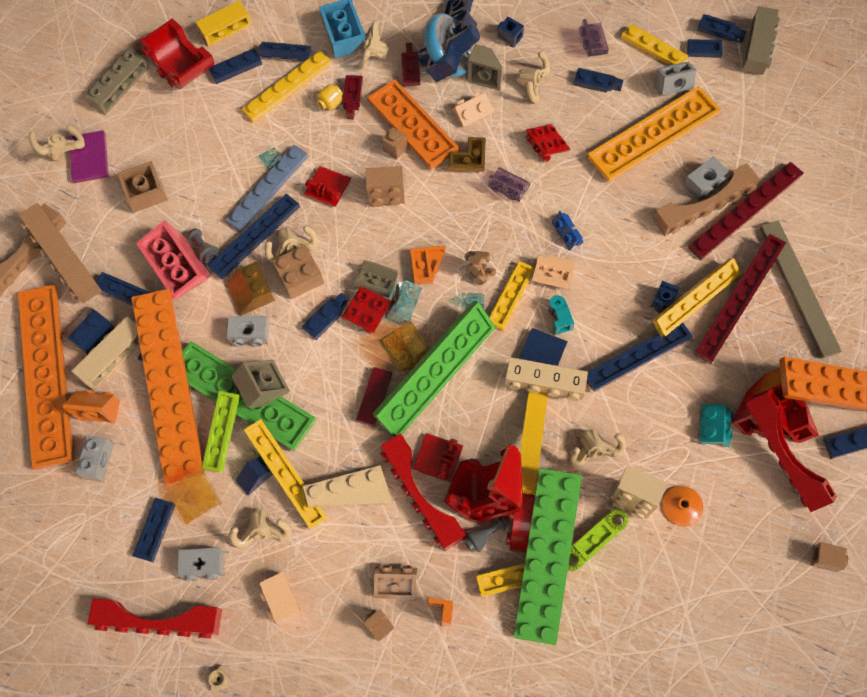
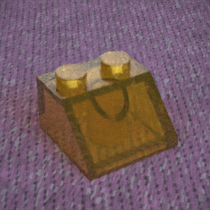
[167,468,223,524]

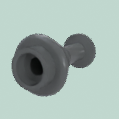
[188,228,219,264]
[463,516,508,553]

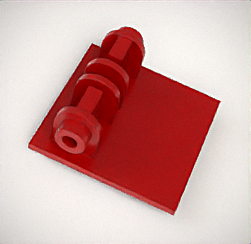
[526,124,571,162]
[304,166,351,207]
[342,286,392,334]
[413,433,464,483]

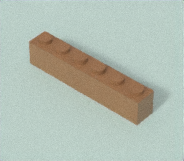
[18,203,102,303]

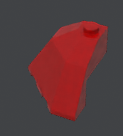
[732,367,819,443]

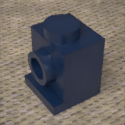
[497,16,524,48]
[650,280,680,313]

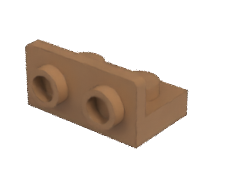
[374,564,417,599]

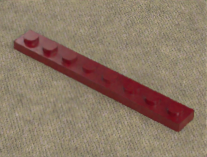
[688,161,804,260]
[694,234,787,364]

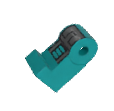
[548,295,575,335]

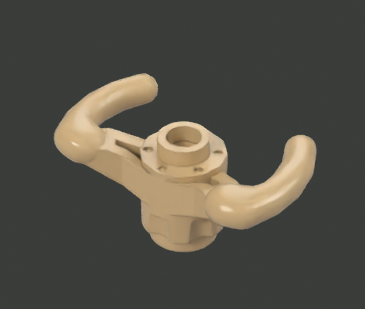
[357,20,389,69]
[517,51,550,104]
[29,125,85,160]
[264,225,318,265]
[569,429,626,470]
[229,509,292,548]

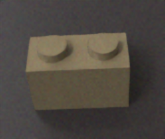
[468,44,502,91]
[231,359,290,409]

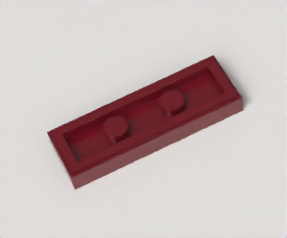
[356,367,392,427]

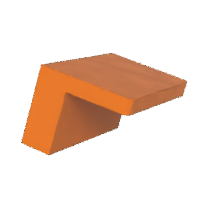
[427,598,453,627]

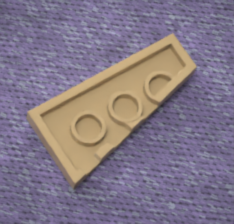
[302,465,392,508]

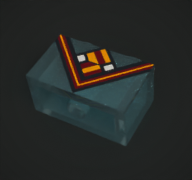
[384,280,422,326]

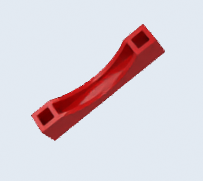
[746,389,837,512]
[380,433,466,551]
[87,598,222,639]

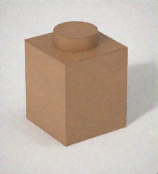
[382,127,408,159]
[811,542,849,572]

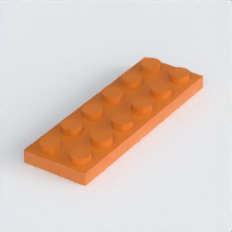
[368,79,459,170]
[779,356,867,411]

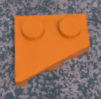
[410,245,446,285]

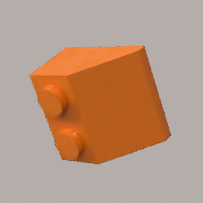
[63,390,120,423]

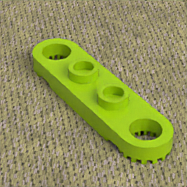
[568,509,628,572]

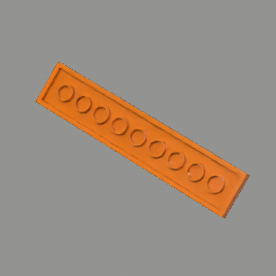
[18,284,74,470]
[131,289,206,484]

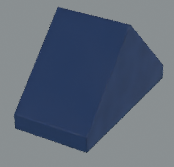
[235,456,273,495]

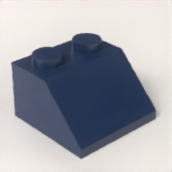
[62,307,115,355]

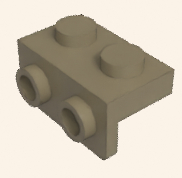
[354,260,398,298]

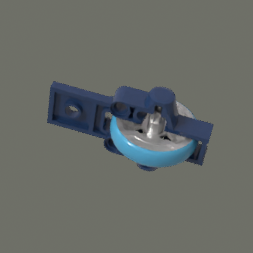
[417,0,480,83]

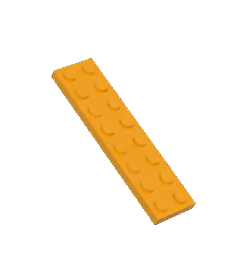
[587,86,721,182]

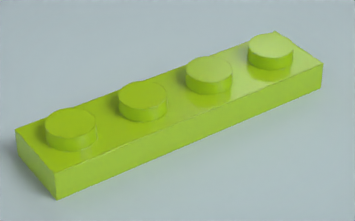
[202,391,240,473]

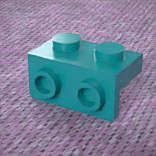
[699,404,733,447]

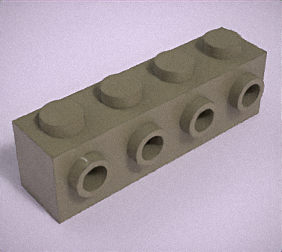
[743,6,780,75]
[84,48,149,115]

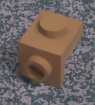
[364,609,394,641]

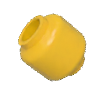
[317,84,343,111]

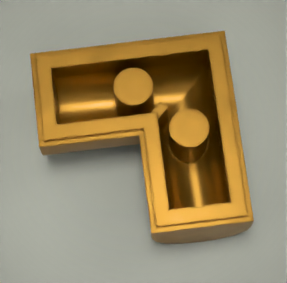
[449,137,486,172]

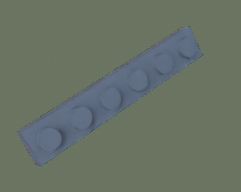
[226,145,308,232]

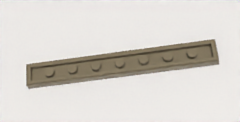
[760,220,842,359]

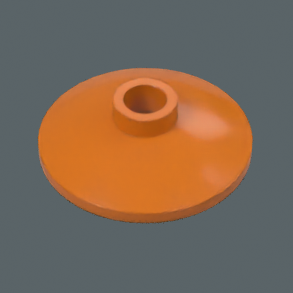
[662,486,703,527]

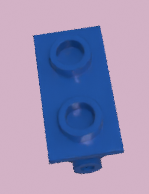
[551,211,584,251]

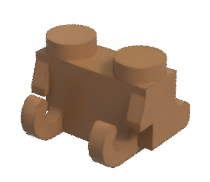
[464,251,496,285]

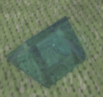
[465,293,485,310]

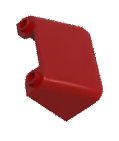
[443,444,523,522]

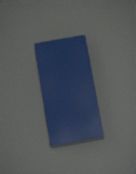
[687,39,723,58]

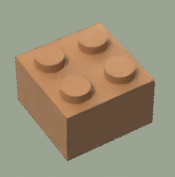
[117,161,168,213]
[366,166,405,207]
[272,244,324,299]

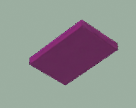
[69,130,109,183]

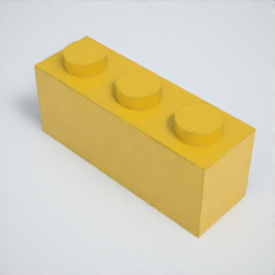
[196,0,252,47]

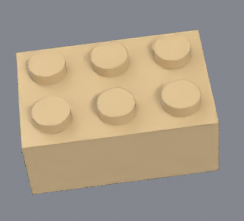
[609,465,668,519]

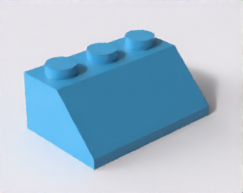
[319,0,366,58]

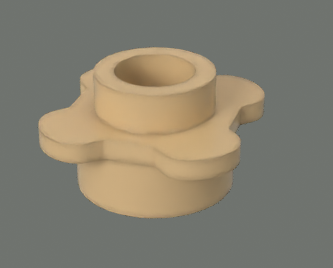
[206,666,231,692]

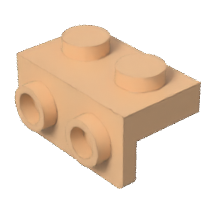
[451,92,494,127]
[532,253,575,289]

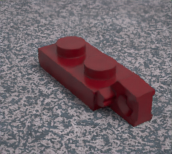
[401,43,421,87]
[342,75,363,120]

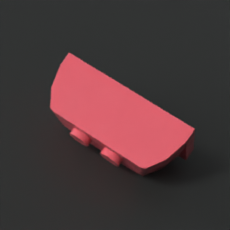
[136,220,211,300]

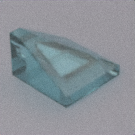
[259,147,282,169]

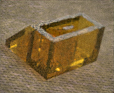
[378,320,431,372]

